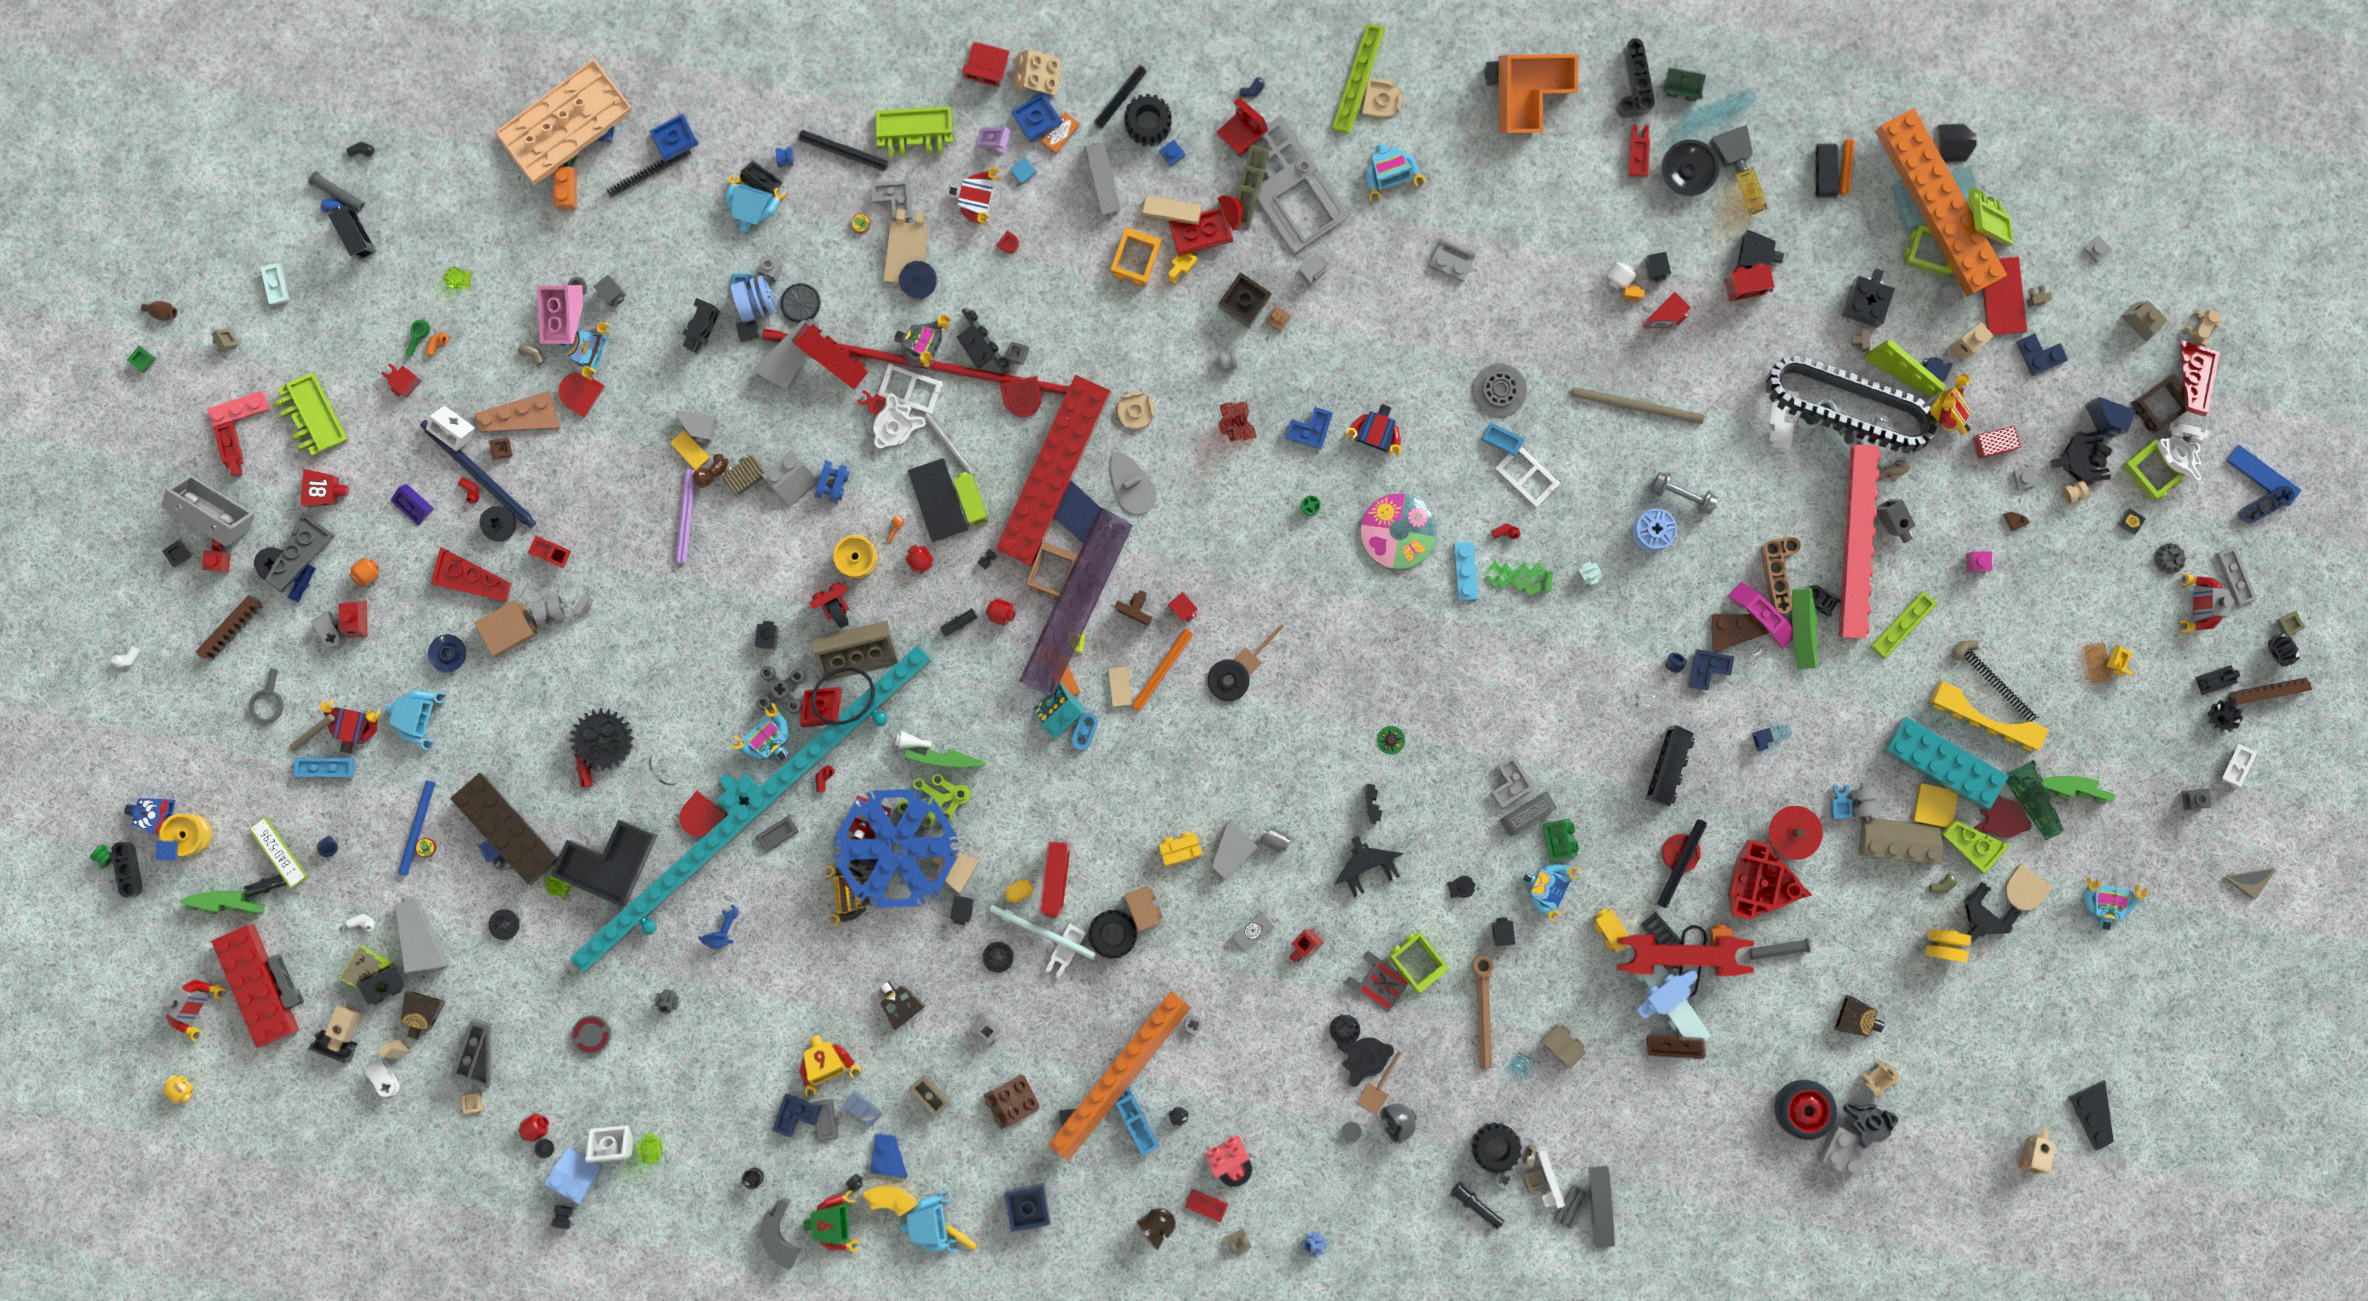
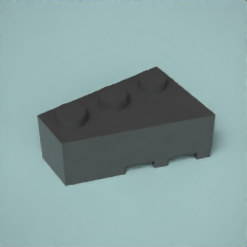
[451,1018,492,1088]

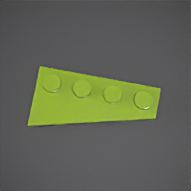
[1863,339,1946,398]

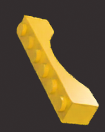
[1929,681,2049,753]

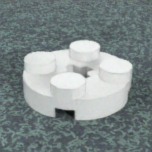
[2168,423,2209,443]

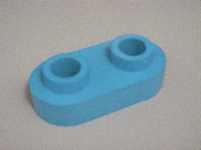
[1072,713,1098,750]

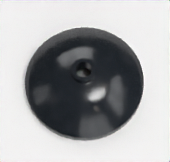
[1662,139,1719,196]

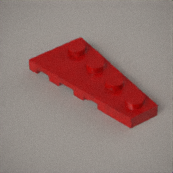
[431,547,512,602]

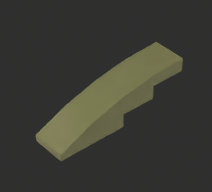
[1236,145,1269,227]

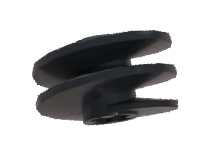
[479,506,516,542]
[254,547,282,581]

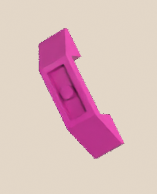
[1727,582,1794,649]

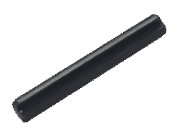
[1094,65,1147,129]

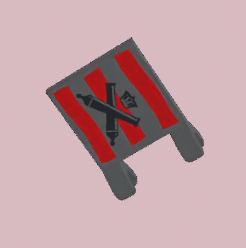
[1346,951,1408,1013]

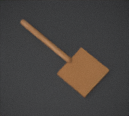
[1233,624,1284,676]
[1357,1051,1401,1114]

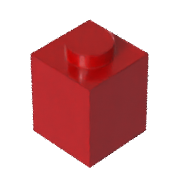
[1168,592,1198,623]

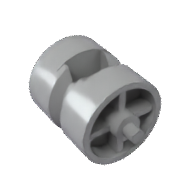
[529,595,568,626]
[1851,783,1880,821]

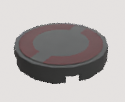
[571,1015,612,1055]

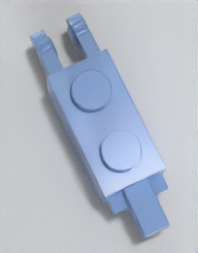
[1636,970,1697,1019]

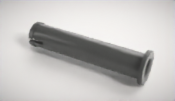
[308,171,365,213]
[1749,938,1810,960]

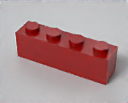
[791,322,868,390]

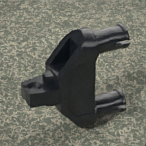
[2051,430,2111,486]
[1964,882,2022,942]

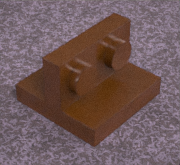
[1114,590,1152,627]

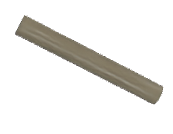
[289,714,335,751]

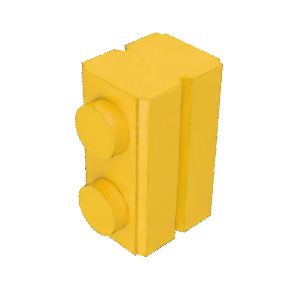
[1159,831,1202,867]

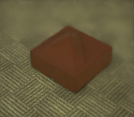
[488,437,512,460]

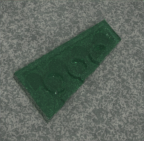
[2005,760,2064,840]

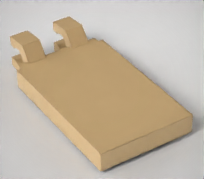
[884,209,929,283]

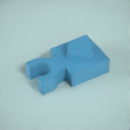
[1831,785,1853,819]

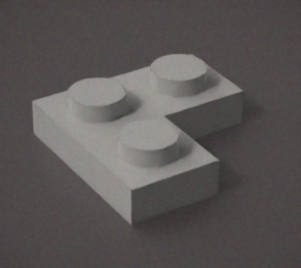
[871,180,912,220]
[1491,755,1534,808]

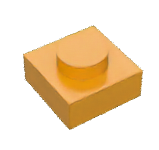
[1622,286,1645,301]

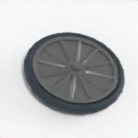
[780,283,820,323]

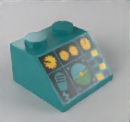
[1033,683,1087,739]

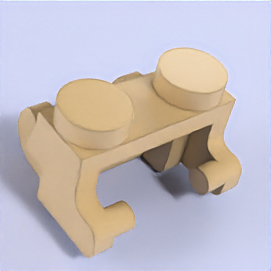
[2184,309,2222,347]
[1861,1060,1899,1098]

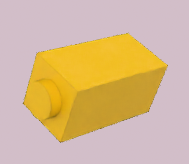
[1593,908,1629,953]

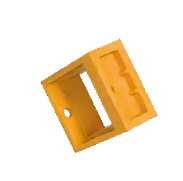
[1111,227,1162,287]

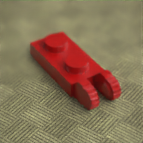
[1628,124,1650,178]

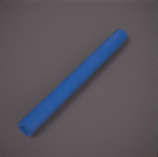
[398,780,435,876]

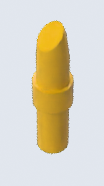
[945,1225,977,1251]

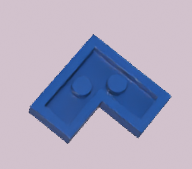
[1285,407,1333,449]

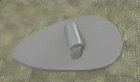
[1111,451,1157,515]

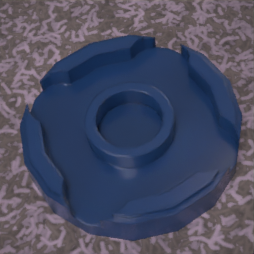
[899,261,937,299]

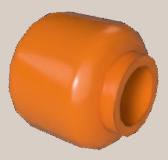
[349,558,379,586]

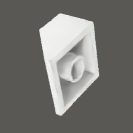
[586,1125,633,1163]

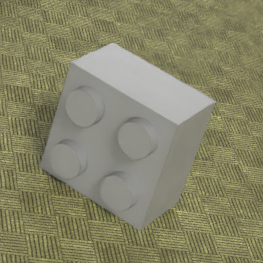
[1817,1125,1874,1179]

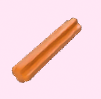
[1839,139,1855,195]

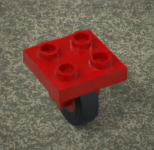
[809,582,849,628]

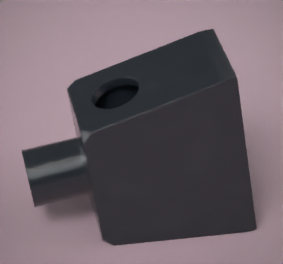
[1736,230,1784,269]

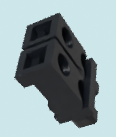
[682,298,720,354]

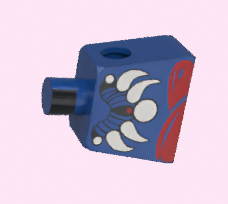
[124,798,176,836]

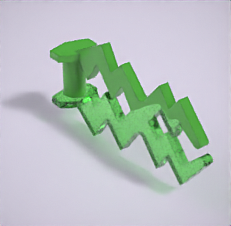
[1485,561,1554,596]

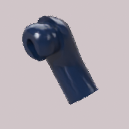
[1240,77,1265,97]

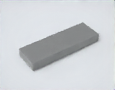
[2215,546,2257,607]

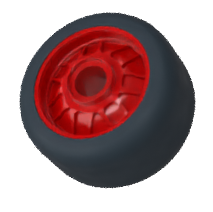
[1774,1080,1837,1140]

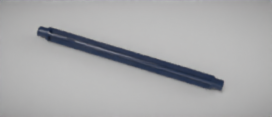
[420,420,537,529]

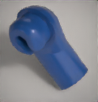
[320,199,345,213]

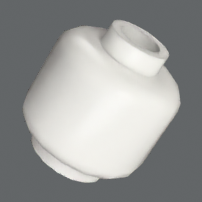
[1607,261,1636,290]

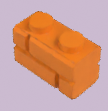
[553,167,577,210]

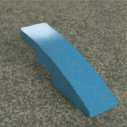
[1115,1087,1160,1156]

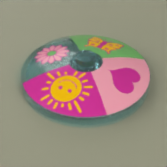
[1360,493,1437,570]

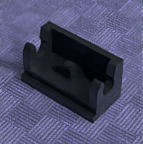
[308,1030,358,1063]

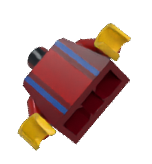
[319,699,381,754]

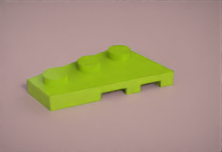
[1941,820,2010,874]

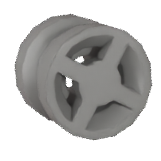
[1219,350,1237,371]

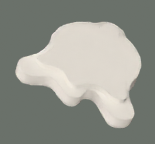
[873,393,926,449]
[2157,436,2201,483]

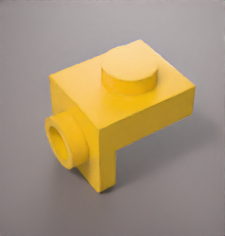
[2106,645,2134,677]

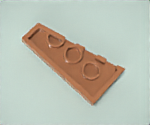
[475,391,560,432]

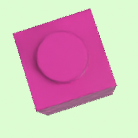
[1966,551,1992,573]

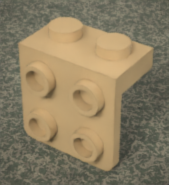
[1013,49,1061,96]

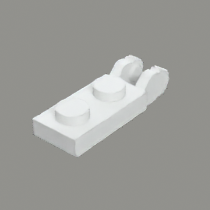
[1044,923,1086,979]

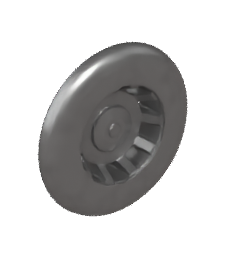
[1474,363,1527,416]

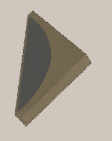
[2224,868,2276,899]

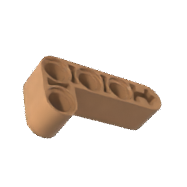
[1761,537,1801,615]

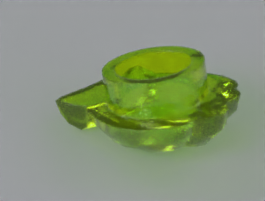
[443,267,472,289]
[544,876,571,900]

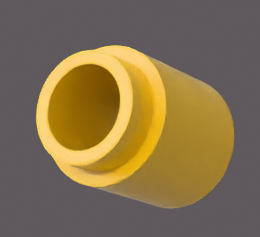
[1004,878,1034,904]

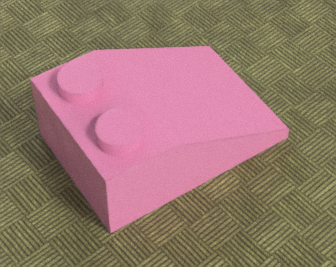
[537,285,583,344]

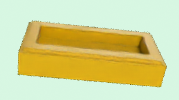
[670,430,711,470]

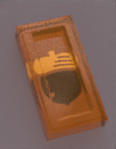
[2084,642,2112,684]

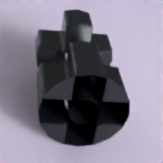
[977,549,997,570]

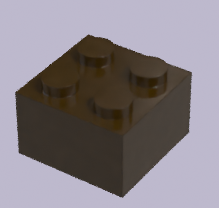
[1218,272,1272,329]

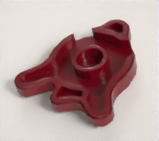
[1974,794,2032,838]

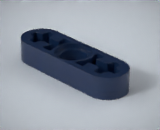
[2239,486,2295,523]

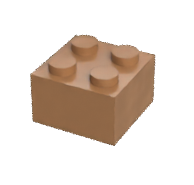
[1125,886,1163,931]

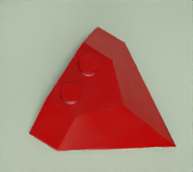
[1728,839,1812,919]

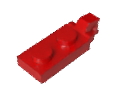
[213,422,244,477]

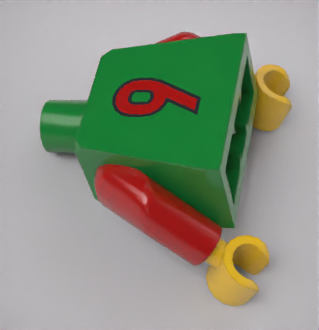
[803,1190,860,1252]

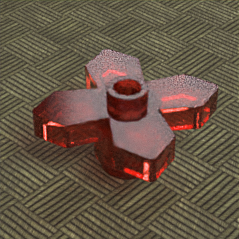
[1218,402,1257,442]

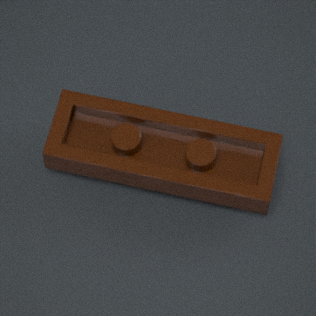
[1646,1034,1706,1059]

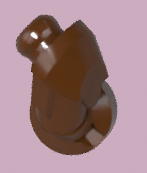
[693,454,728,488]

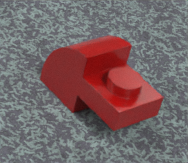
[528,535,571,568]

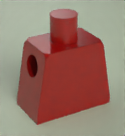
[339,601,368,638]

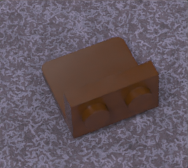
[983,1075,1040,1129]

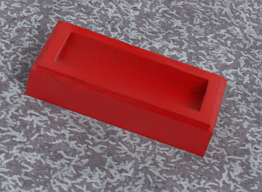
[1185,1188,1228,1222]

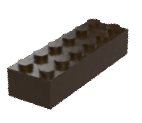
[450,772,559,885]

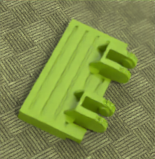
[876,106,953,157]
[1968,188,2014,247]
[274,372,348,456]

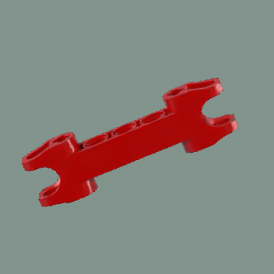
[1616,934,1754,976]

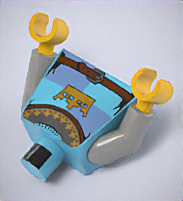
[558,322,611,380]

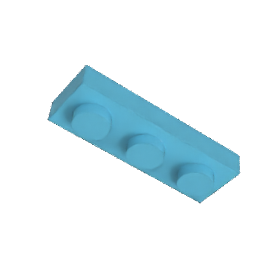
[1454,542,1478,601]

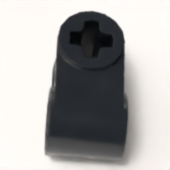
[1805,585,1841,617]

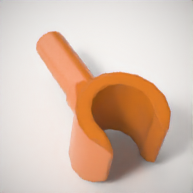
[887,515,904,542]

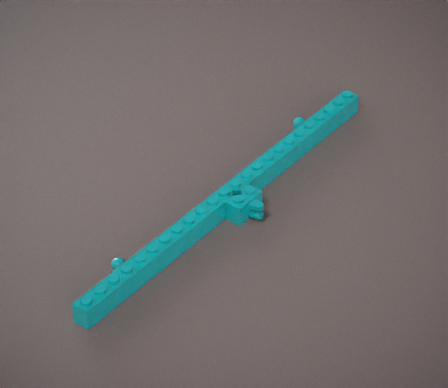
[569,645,932,973]

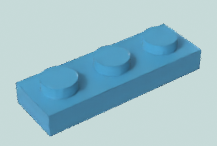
[294,757,355,777]

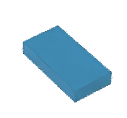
[1482,423,1525,457]

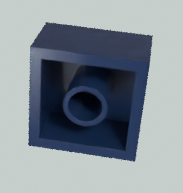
[1005,1183,1051,1232]

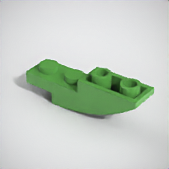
[2031,776,2115,804]
[180,890,265,915]

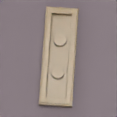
[1142,196,1202,225]

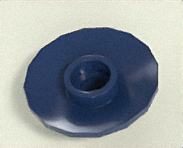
[428,634,467,672]

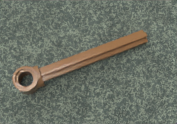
[1472,955,1493,1069]

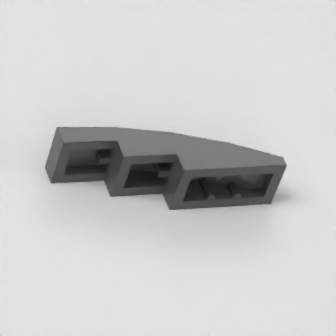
[1589,1166,1615,1248]

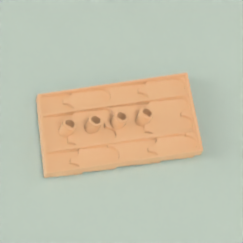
[496,59,632,186]

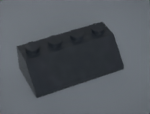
[1645,725,1695,807]

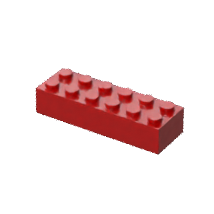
[211,924,299,1048]

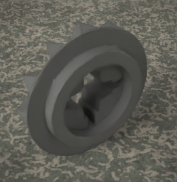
[2155,543,2187,574]

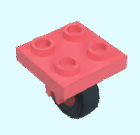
[1204,1135,1252,1187]

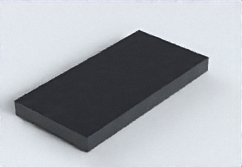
[908,458,968,543]

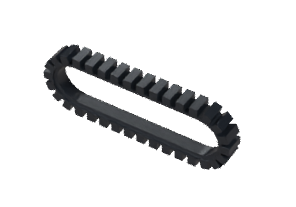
[1765,355,1937,454]

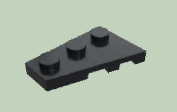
[2068,1080,2114,1150]

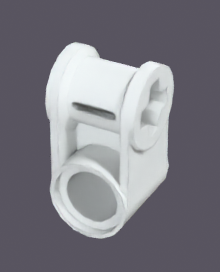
[365,1058,400,1097]

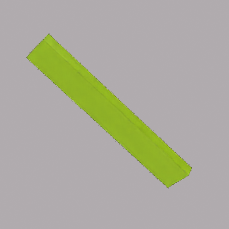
[1331,23,1386,134]

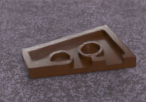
[1712,614,1770,652]

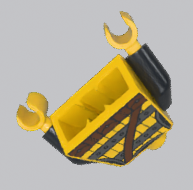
[825,866,871,926]

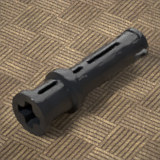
[1450,1181,1505,1230]

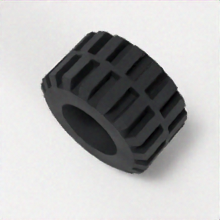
[1124,94,1172,146]
[1088,910,1137,959]
[1471,1122,1522,1174]

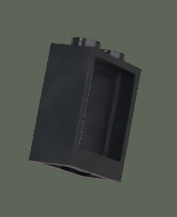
[328,205,377,260]

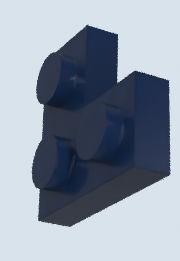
[2016,333,2068,376]
[1688,649,1734,691]
[772,1093,822,1137]

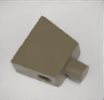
[2122,301,2167,342]

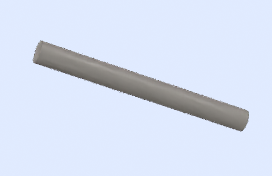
[923,413,975,475]

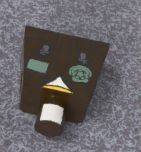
[880,981,925,1030]

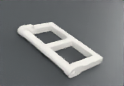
[878,363,943,414]
[1495,447,1560,508]

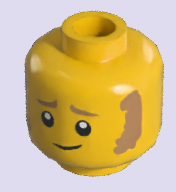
[163,1075,194,1104]

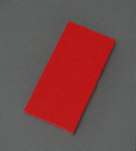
[1983,257,2027,335]

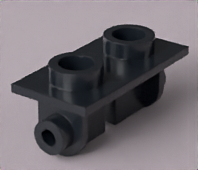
[2195,665,2240,695]

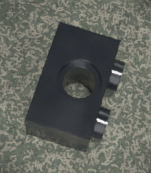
[357,963,404,1005]

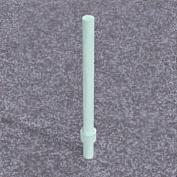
[989,905,1096,960]

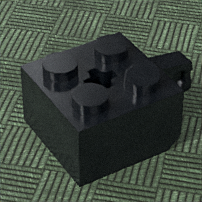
[1842,268,1895,328]

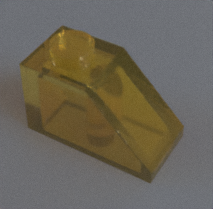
[1735,167,1768,216]

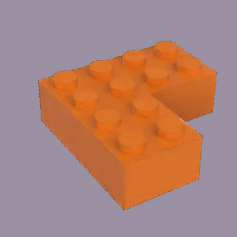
[1498,54,1578,133]

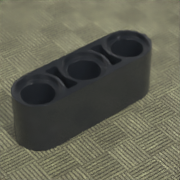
[1815,144,1839,198]
[111,842,143,897]

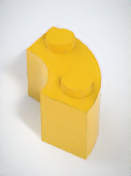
[862,1184,918,1216]

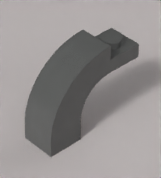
[761,1197,801,1270]

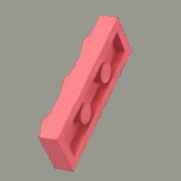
[207,391,270,427]

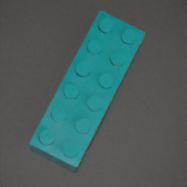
[1882,717,2009,810]

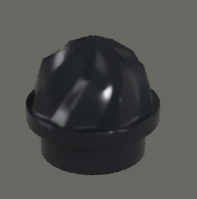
[1169,1107,1189,1126]

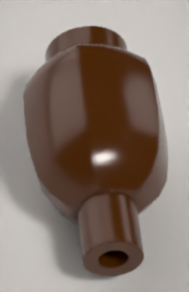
[141,301,177,321]

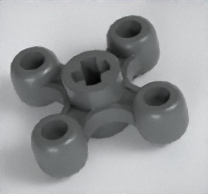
[756,666,806,714]

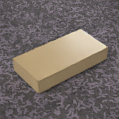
[1108,666,1132,707]

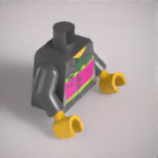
[894,314,951,369]

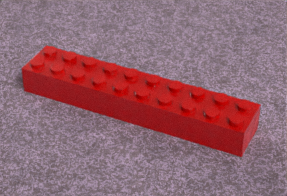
[996,375,1111,566]

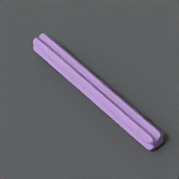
[675,469,695,564]

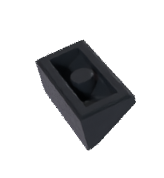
[740,160,783,197]

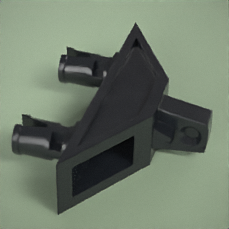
[1334,836,1404,897]

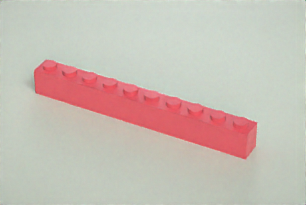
[1838,445,1880,638]

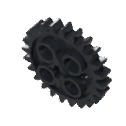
[570,708,634,771]

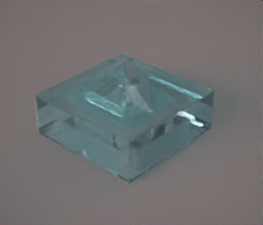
[1508,1051,1535,1078]

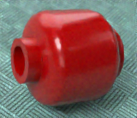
[905,545,933,574]
[986,598,1016,626]
[519,1113,549,1142]

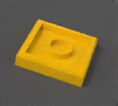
[1913,783,1958,828]

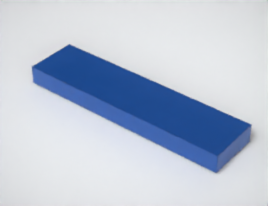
[2226,445,2302,506]

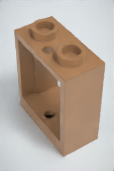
[1026,541,1079,601]

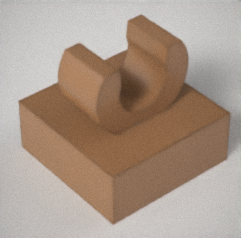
[1265,305,1291,332]

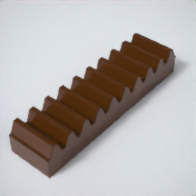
[195,595,263,660]
[2228,678,2312,705]

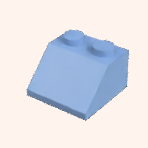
[545,1148,603,1204]

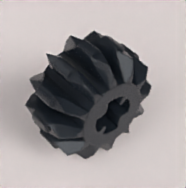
[2268,633,2300,667]
[2208,699,2243,733]

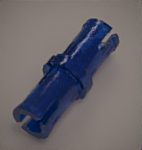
[288,564,317,603]

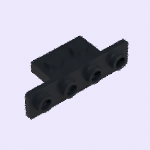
[957,308,1010,374]

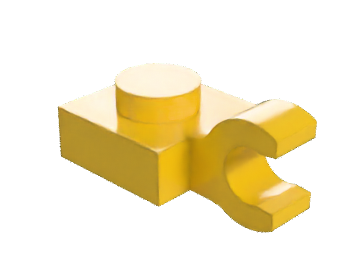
[1168,253,1198,284]

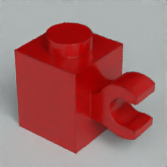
[381,364,422,398]
[202,538,231,573]
[1289,929,1325,963]

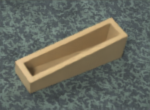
[378,1039,411,1059]

